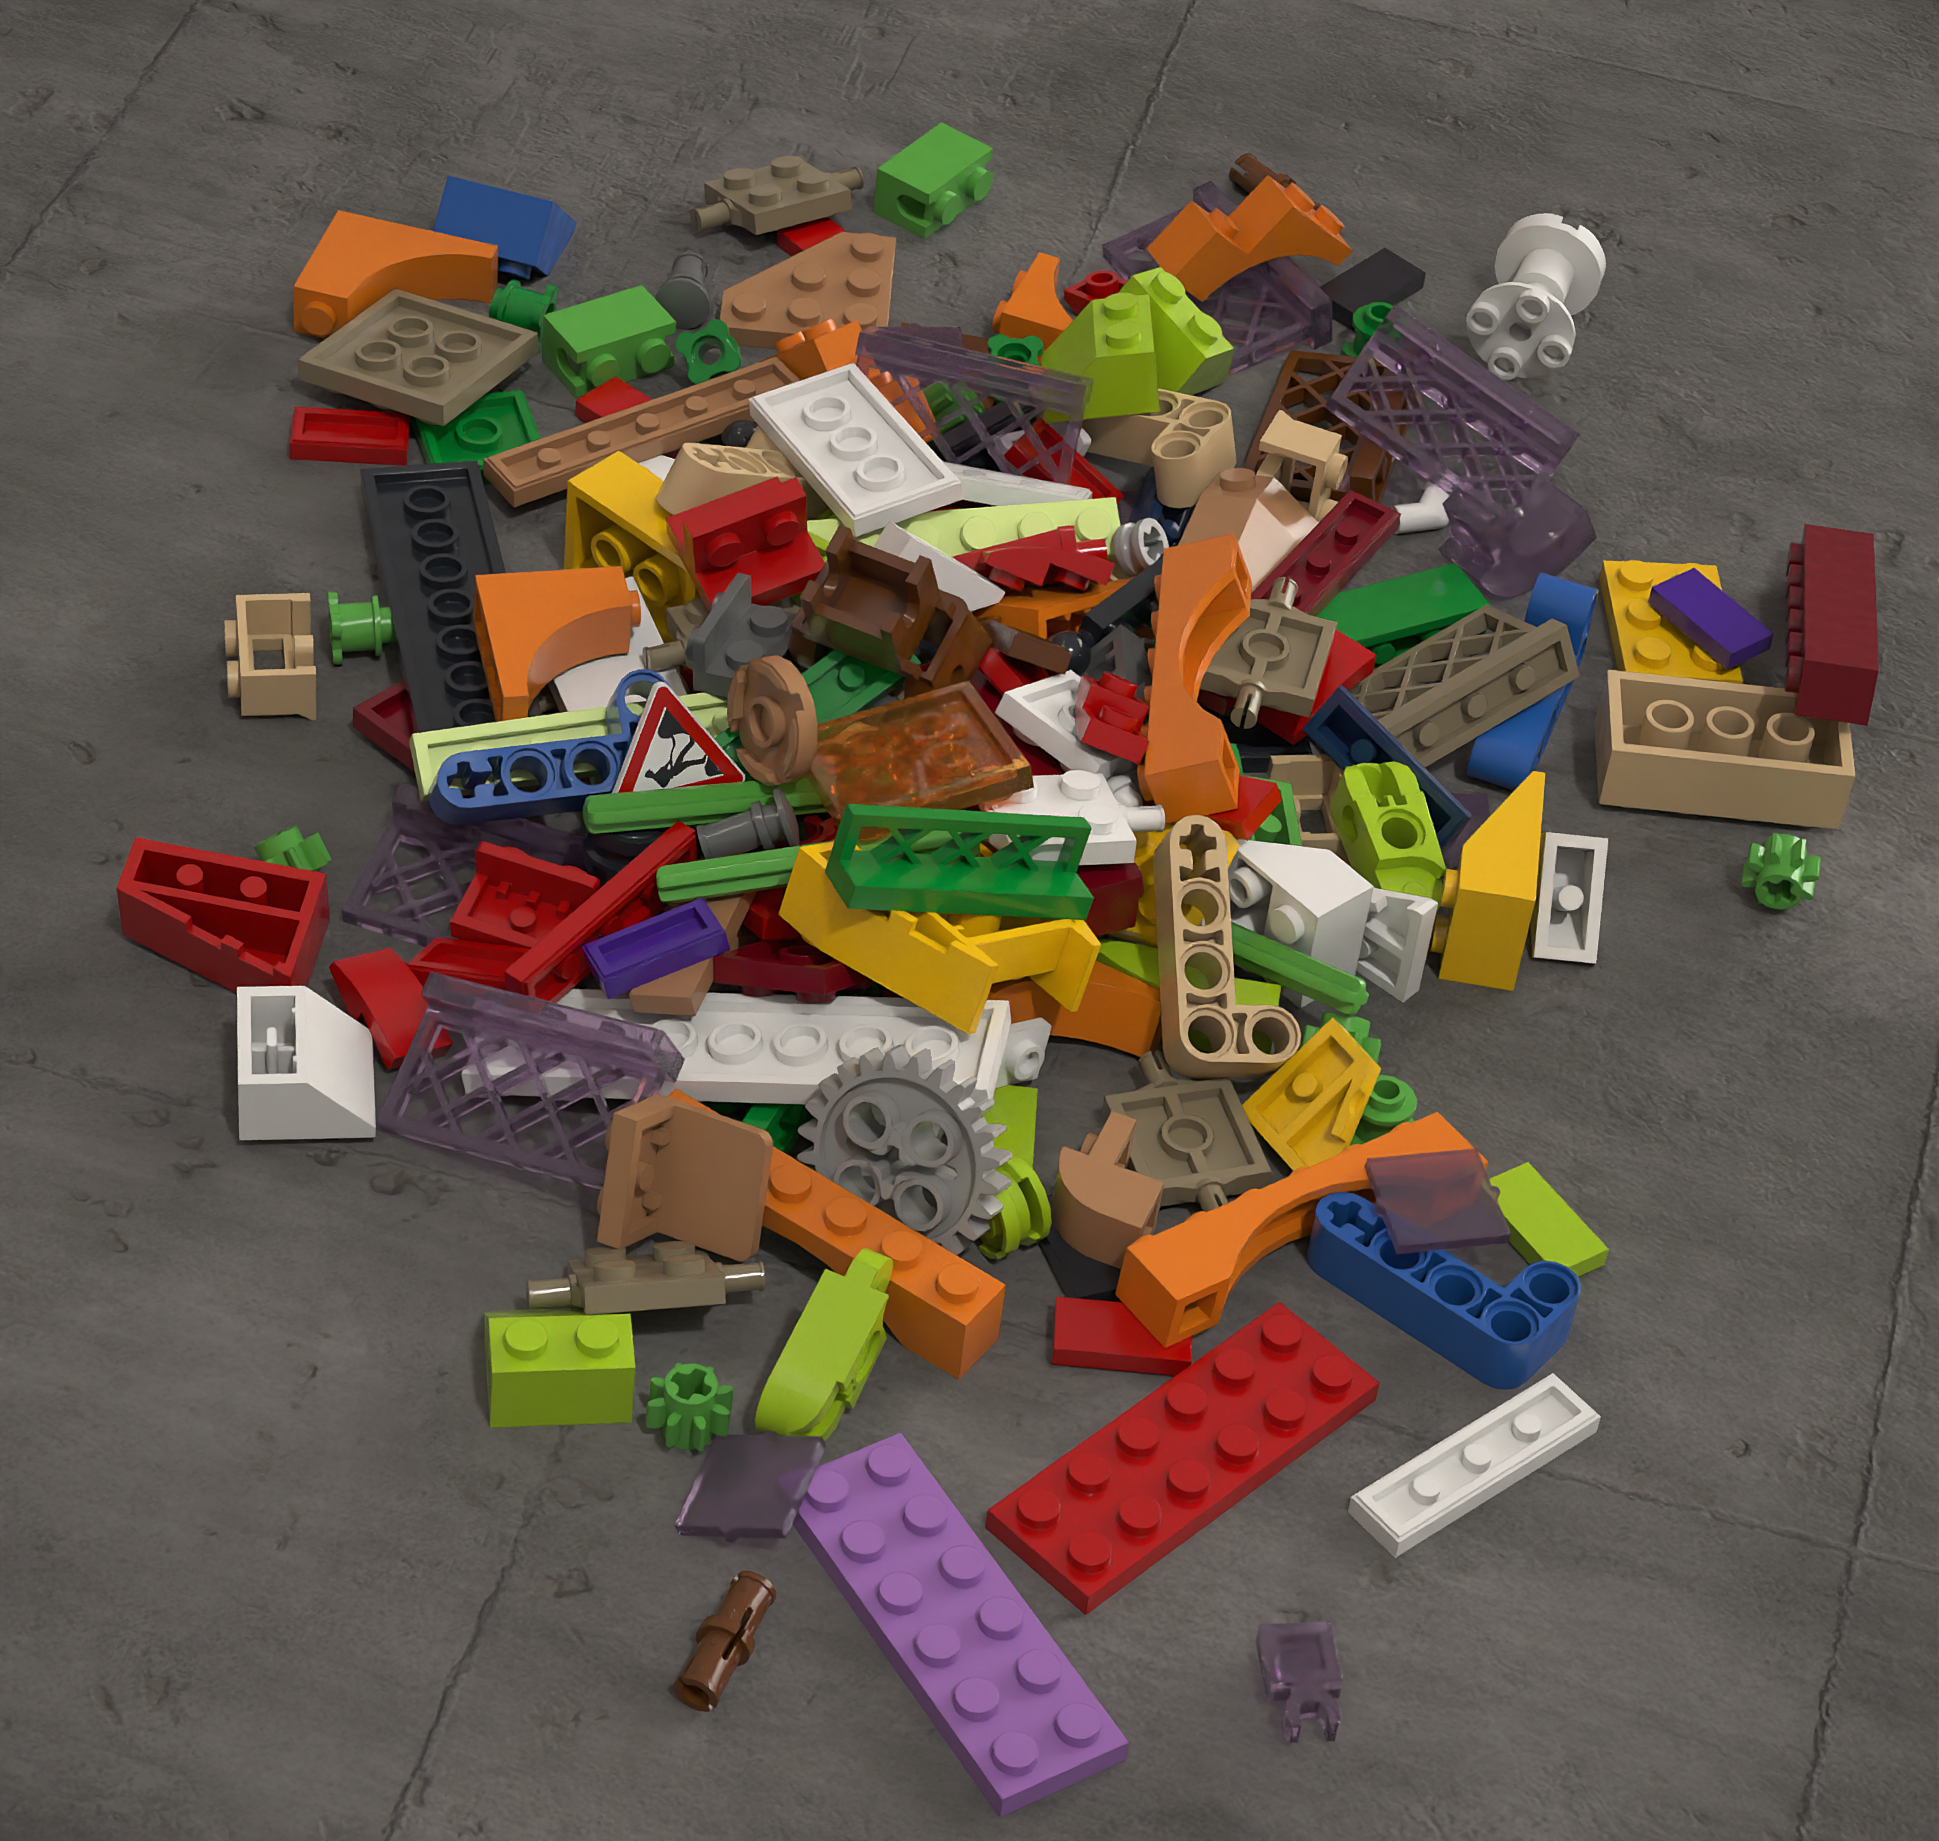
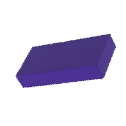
[1648,568,1774,669]
[582,898,730,999]

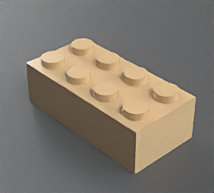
[1594,670,1855,830]

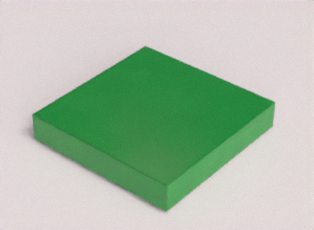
[411,390,541,485]

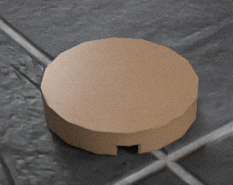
[727,655,818,786]

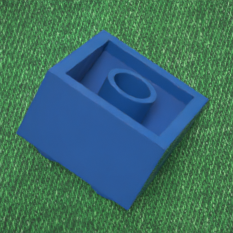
[433,175,577,280]

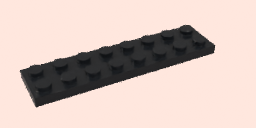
[360,460,542,733]

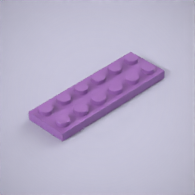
[776,1433,1129,1817]

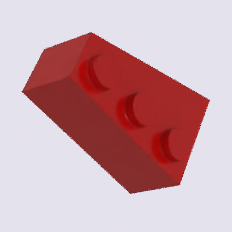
[116,837,330,993]

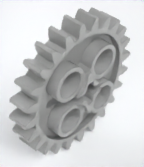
[797,1045,1012,1255]

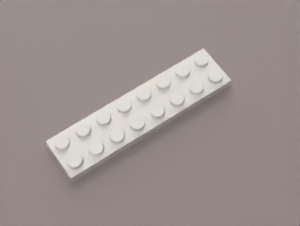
[461,989,1011,1107]

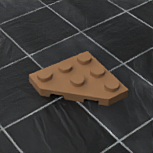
[720,232,897,360]

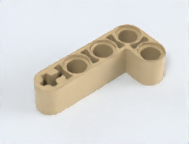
[1031,373,1237,508]
[656,425,828,521]
[1153,815,1301,1080]

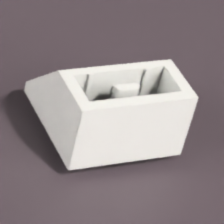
[1228,839,1374,1008]
[237,986,376,1140]

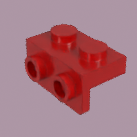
[450,841,600,949]

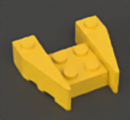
[779,839,1101,1034]

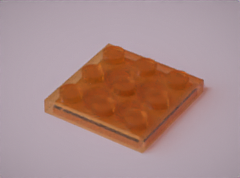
[805,680,1034,840]

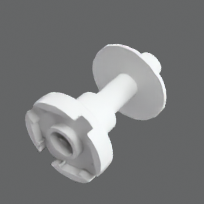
[1466,213,1606,380]

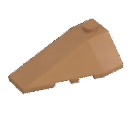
[1147,468,1318,629]

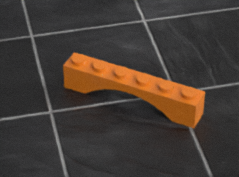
[1137,533,1252,824]
[667,1089,1006,1380]
[1115,1112,1488,1348]

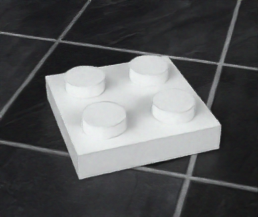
[995,670,1146,779]

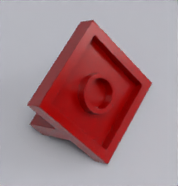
[666,476,825,613]

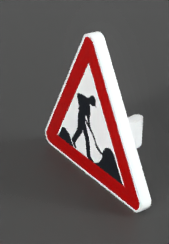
[612,682,745,793]

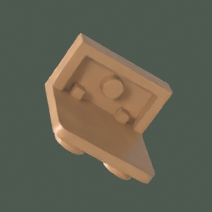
[597,1094,773,1262]

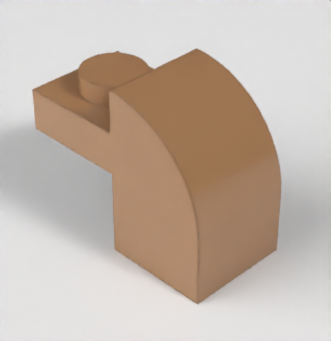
[1051,1111,1164,1269]

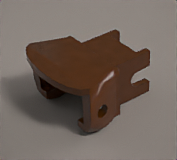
[788,525,993,716]

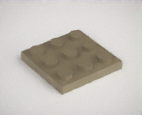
[298,288,538,426]

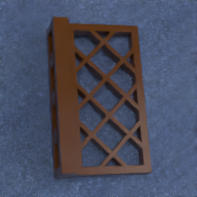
[1243,345,1421,504]

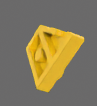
[1242,1017,1381,1171]

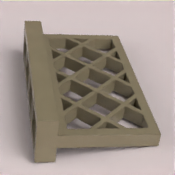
[1348,605,1580,767]

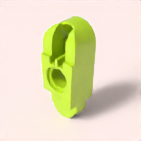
[1329,761,1446,913]
[755,1248,893,1447]

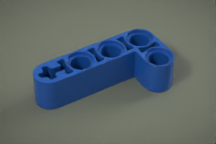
[1466,572,1598,791]
[429,669,670,825]
[1306,1192,1581,1390]

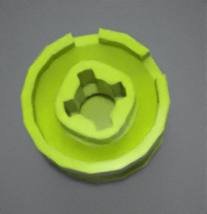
[979,1152,1052,1260]

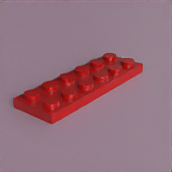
[985,1302,1380,1615]

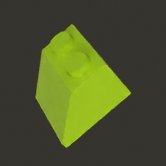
[1118,267,1234,395]
[1041,292,1160,424]
[483,1308,635,1428]

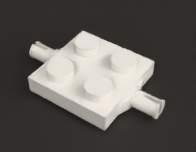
[976,770,1165,865]

